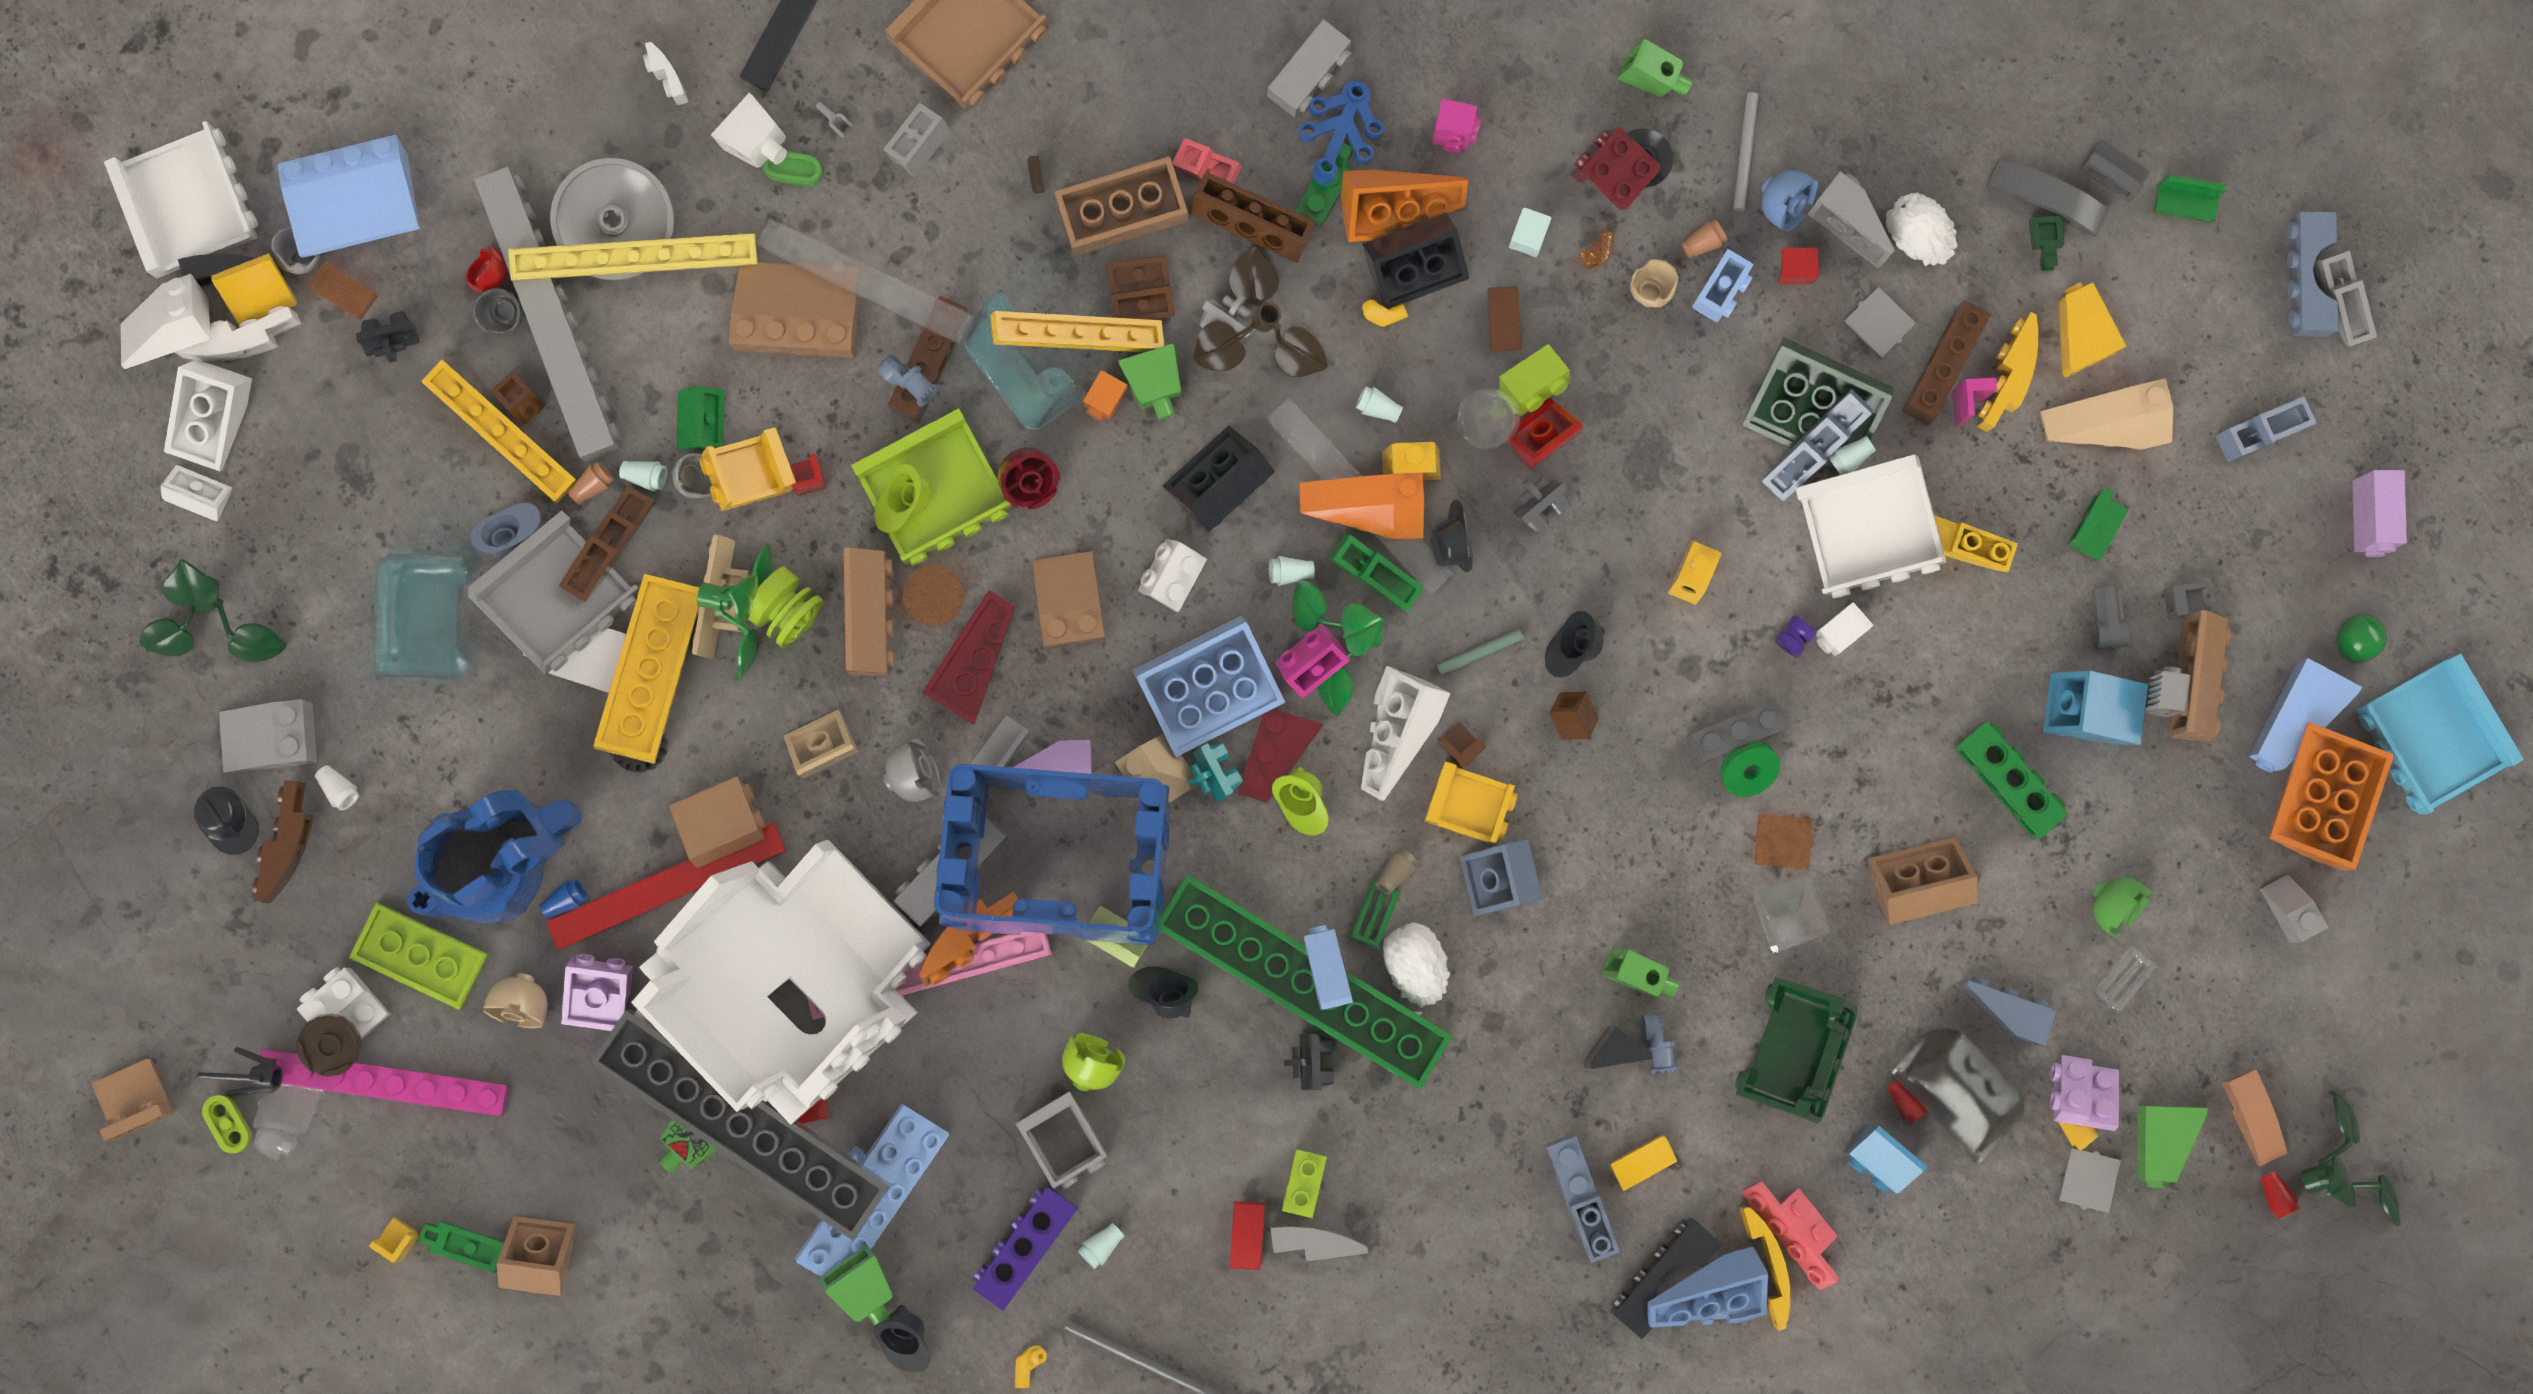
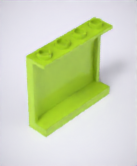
[851,408,1013,566]

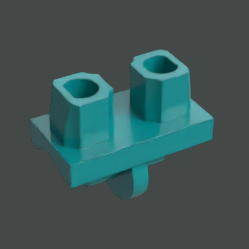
[1188,743,1243,802]

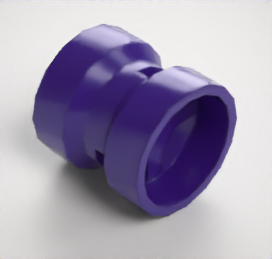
[1774,615,1817,658]

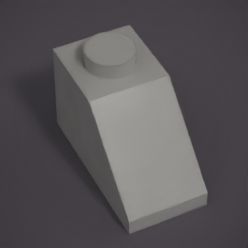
[2260,875,2328,943]

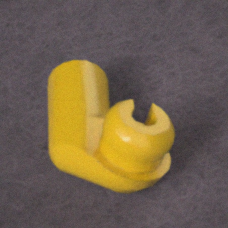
[1362,299,1408,327]

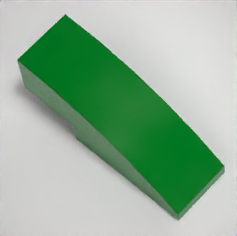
[1326,534,1425,612]

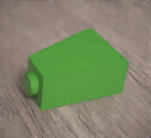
[2137,1105,2208,1188]

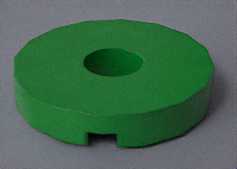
[1720,741,1780,797]

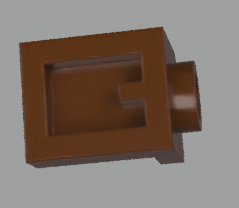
[491,371,545,425]

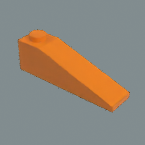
[1341,169,1468,242]
[1299,473,1424,540]

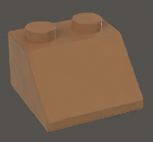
[497,1216,575,1296]

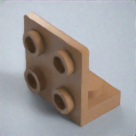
[92,1058,174,1141]

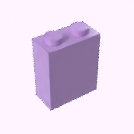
[2352,470,2407,557]

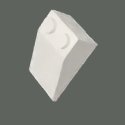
[121,274,210,369]
[164,359,252,471]

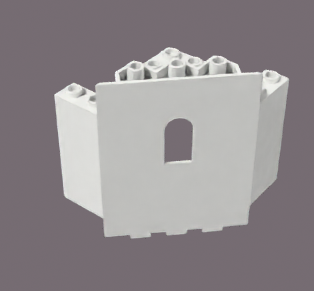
[631,840,931,1125]

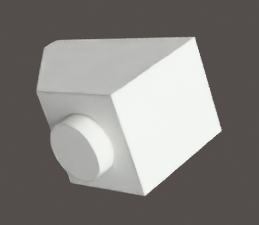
[1816,602,1874,656]

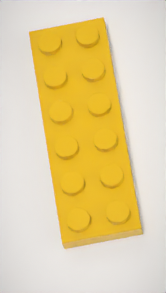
[593,574,699,764]

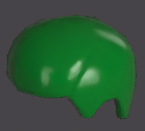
[2336,613,2387,664]

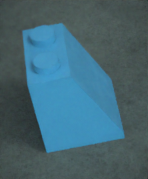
[2043,671,2148,745]

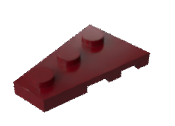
[1238,708,1324,803]

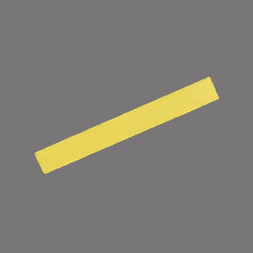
[508,233,758,281]

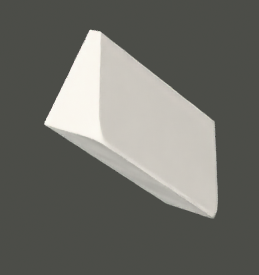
[161,465,232,521]

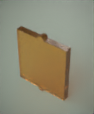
[1753,814,1814,870]

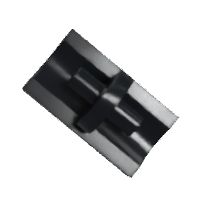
[356,311,420,363]
[1284,1034,1334,1090]

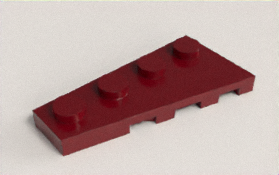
[923,590,1015,726]

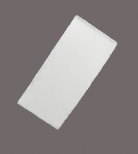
[643,42,689,105]

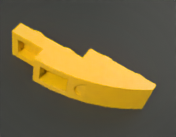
[1977,312,2038,432]
[1934,515,2018,573]

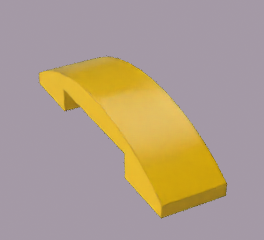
[1739,1205,1790,1331]

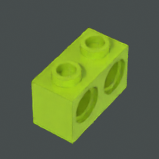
[1281,1148,1327,1218]

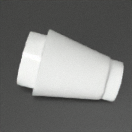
[315,765,359,811]

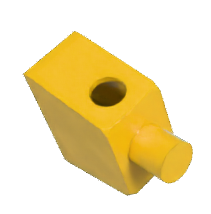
[1382,442,1441,481]
[1668,540,1722,605]

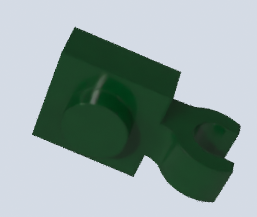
[2029,216,2065,272]

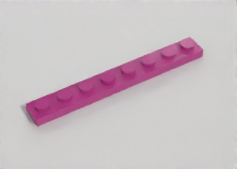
[258,1049,509,1116]

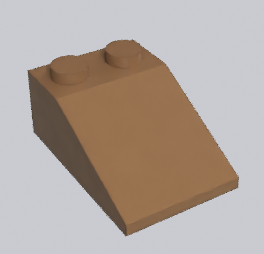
[1032,551,1106,650]

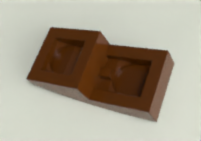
[1487,286,1521,351]

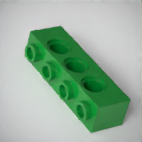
[1953,721,2069,840]

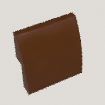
[1106,255,1175,320]

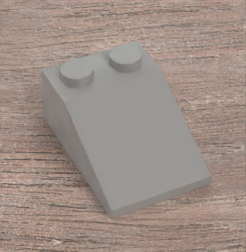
[1807,171,1894,269]
[219,699,317,773]

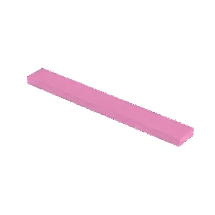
[807,932,1052,1020]

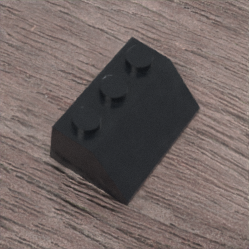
[1362,212,1470,309]
[1162,425,1275,533]

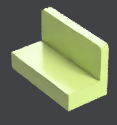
[1087,906,1148,968]

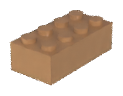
[1054,156,1189,257]

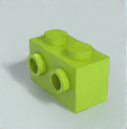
[1499,344,1570,416]

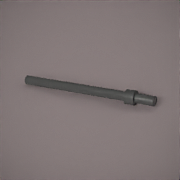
[1064,1319,1227,1394]

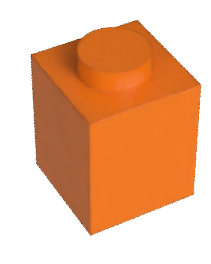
[1083,370,1128,422]

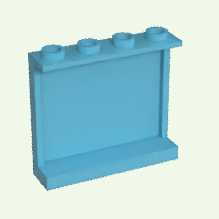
[2356,653,2524,815]

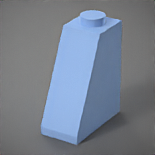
[1303,925,1353,1010]

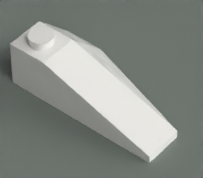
[1361,666,1450,801]

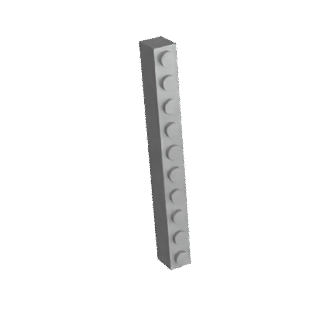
[474,167,621,463]

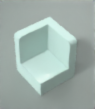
[1509,208,1552,258]

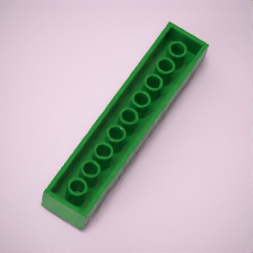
[1160,874,1453,1090]

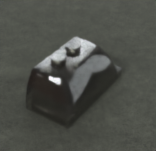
[1891,1028,2025,1164]

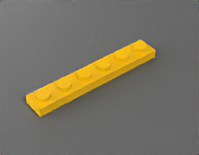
[990,311,1164,352]
[421,360,577,503]

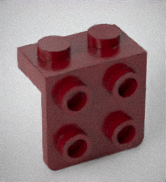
[1571,126,1660,210]

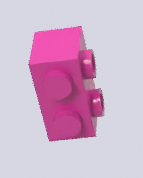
[1432,98,1481,153]
[1275,624,1350,698]

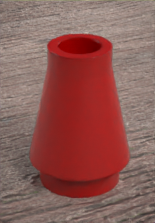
[1886,1077,1930,1125]
[2259,1171,2300,1219]

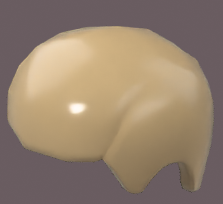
[1630,259,1679,307]

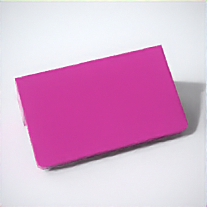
[1952,378,1997,426]

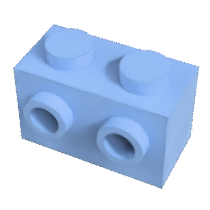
[1692,249,1754,323]

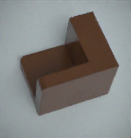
[1549,691,1598,740]
[1437,723,1486,769]

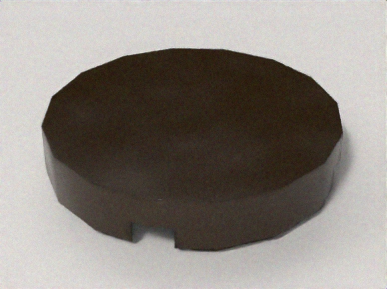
[296,1013,362,1077]

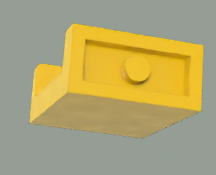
[700,427,796,511]
[1424,762,1518,845]

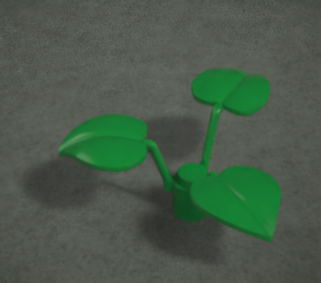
[697,543,773,681]
[1292,580,1385,716]

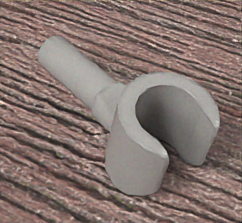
[816,101,853,137]

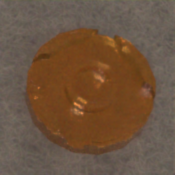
[903,565,964,626]

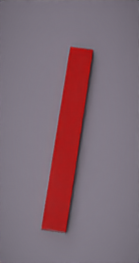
[546,823,787,950]

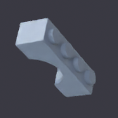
[2287,212,2338,337]

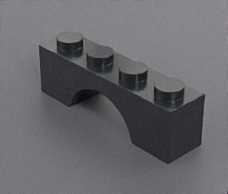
[1610,1218,1723,1339]

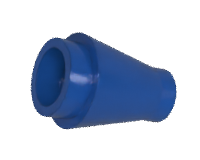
[539,879,588,919]

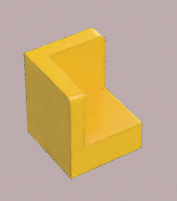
[369,1217,420,1263]

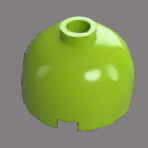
[1062,1033,1126,1091]

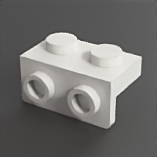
[1138,539,1207,612]

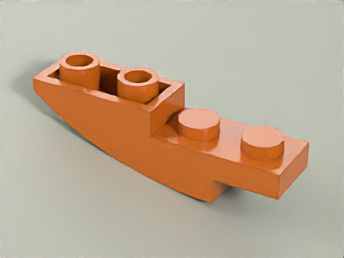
[919,891,1018,987]

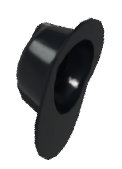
[1430,500,1473,572]
[1545,611,1606,678]
[194,786,259,855]
[1128,966,1198,1019]
[873,1305,931,1373]

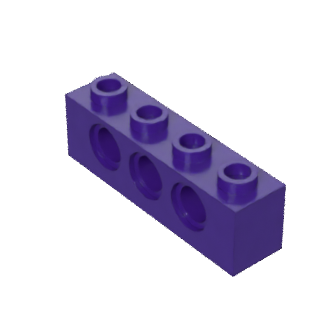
[973,1185,1079,1311]

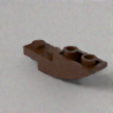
[253,780,314,904]

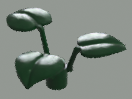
[139,559,287,662]
[2301,1091,2401,1226]

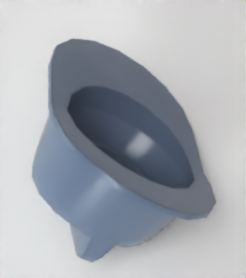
[471,503,541,559]

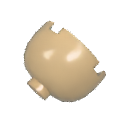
[483,973,548,1029]

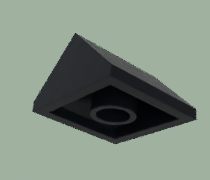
[1583,1027,1653,1069]

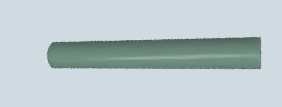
[1436,628,1524,676]

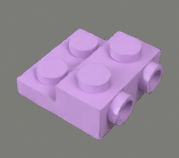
[561,954,633,1031]
[2050,1055,2119,1131]

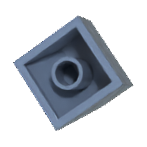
[1460,840,1543,916]

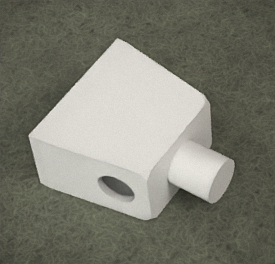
[711,93,787,168]

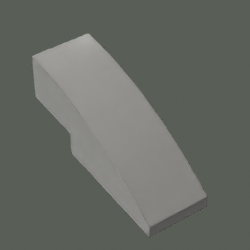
[2314,249,2377,347]
[1270,1225,1368,1262]

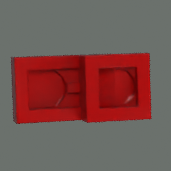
[1229,1201,1265,1270]

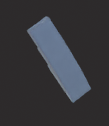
[1762,389,1873,501]

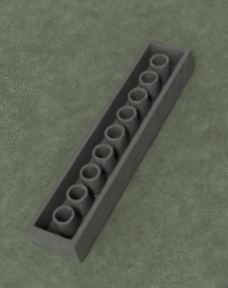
[590,1009,892,1241]

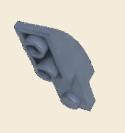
[1545,1133,1620,1263]

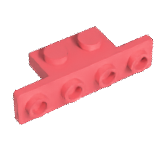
[1742,1181,1839,1290]

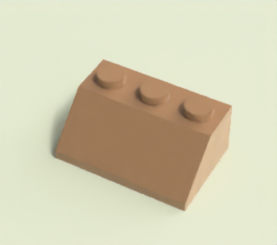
[1868,837,1978,925]

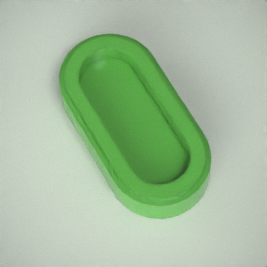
[762,151,823,187]

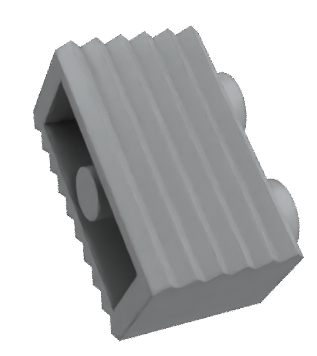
[2143,667,2191,717]

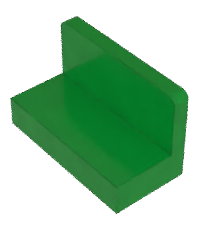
[2153,175,2227,223]
[677,386,724,451]
[2068,488,2128,561]

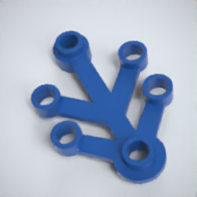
[1298,80,1384,185]

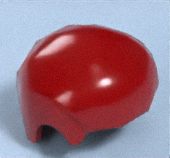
[466,245,508,293]

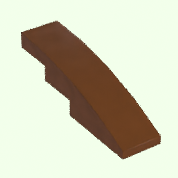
[559,485,655,603]

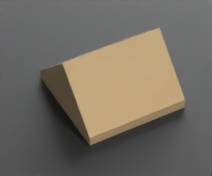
[783,709,859,778]

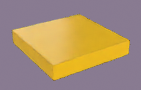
[212,254,297,325]

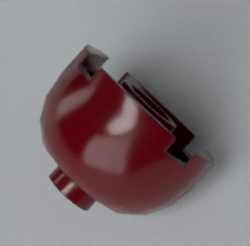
[998,447,1060,510]

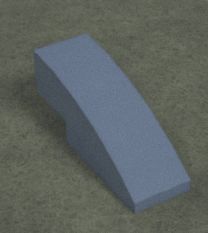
[2216,396,2317,463]

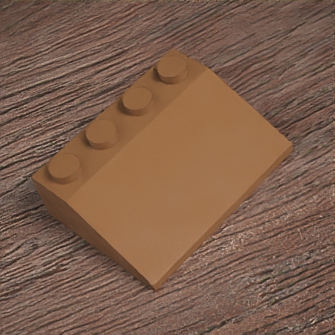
[729,262,861,358]

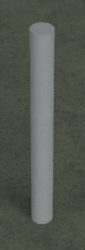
[1733,92,1759,212]

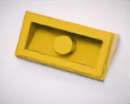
[1608,1134,1677,1191]

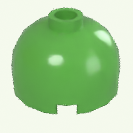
[2093,876,2153,939]

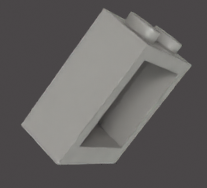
[1016,1091,1108,1190]

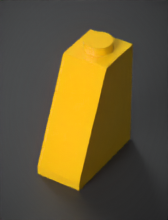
[2059,282,2126,378]

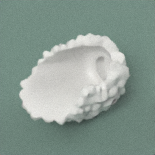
[1885,192,1957,266]
[1383,923,1450,1008]

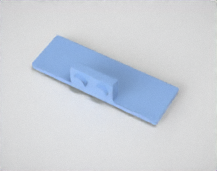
[795,1104,949,1277]

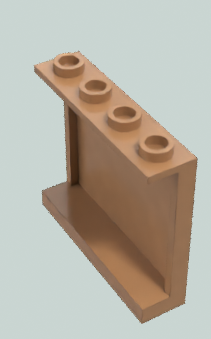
[885,0,1048,111]

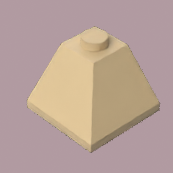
[1115,734,1199,803]

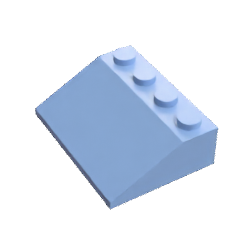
[278,135,420,258]
[1132,616,1285,757]

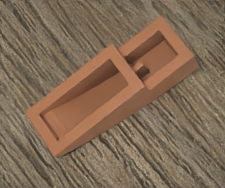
[2221,1069,2287,1166]

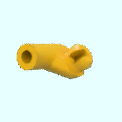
[1015,1345,1047,1388]

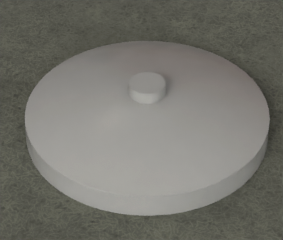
[550,158,674,281]

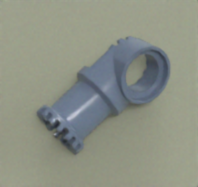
[877,354,939,407]
[1642,1013,1679,1075]

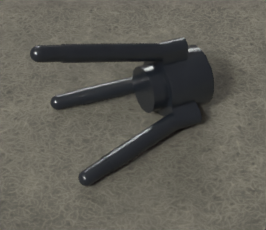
[197,1047,283,1097]

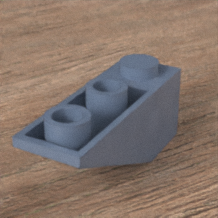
[1960,977,2057,1046]

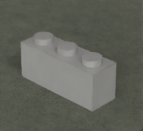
[1267,19,1352,118]

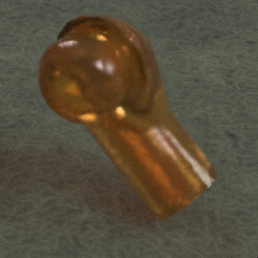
[1580,230,1615,269]

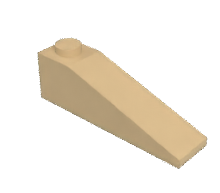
[2039,378,2174,450]

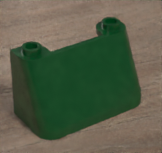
[1735,977,1857,1123]

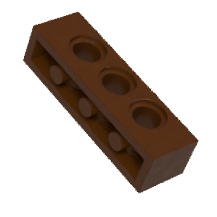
[1188,172,1316,263]
[888,295,970,423]
[1902,300,1991,425]

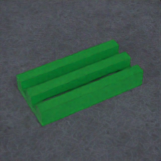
[1349,881,1400,949]

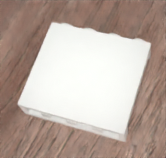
[104,121,258,279]
[1795,454,1947,599]

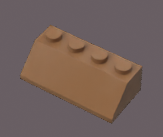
[844,547,895,677]
[2169,610,2231,742]

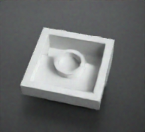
[297,967,390,1040]

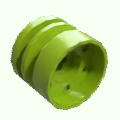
[749,566,825,649]

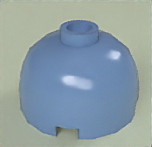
[1762,170,1820,232]

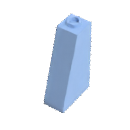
[2248,658,2362,772]

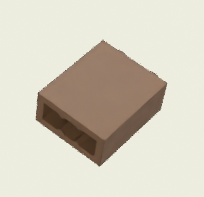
[669,776,766,868]

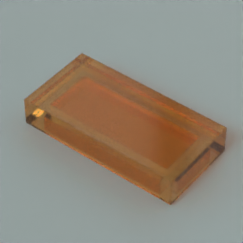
[309,261,378,321]

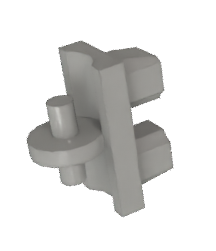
[1199,295,1257,344]

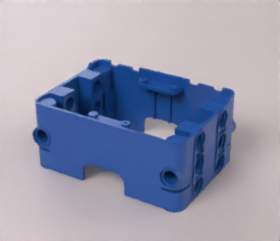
[934,764,1170,945]

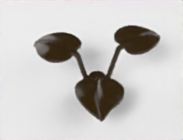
[1193,246,1328,377]

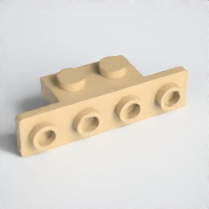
[692,534,753,659]

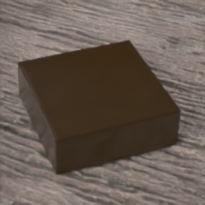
[1027,155,1045,194]

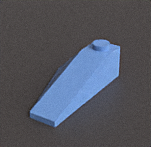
[1648,1247,1768,1327]

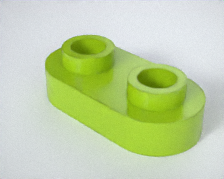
[202,1095,252,1154]

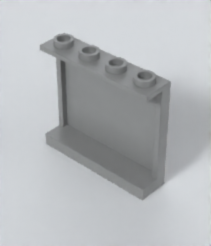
[468,510,638,675]

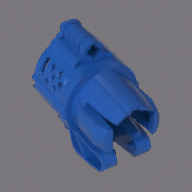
[407,789,582,923]

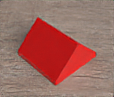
[1503,398,1583,471]

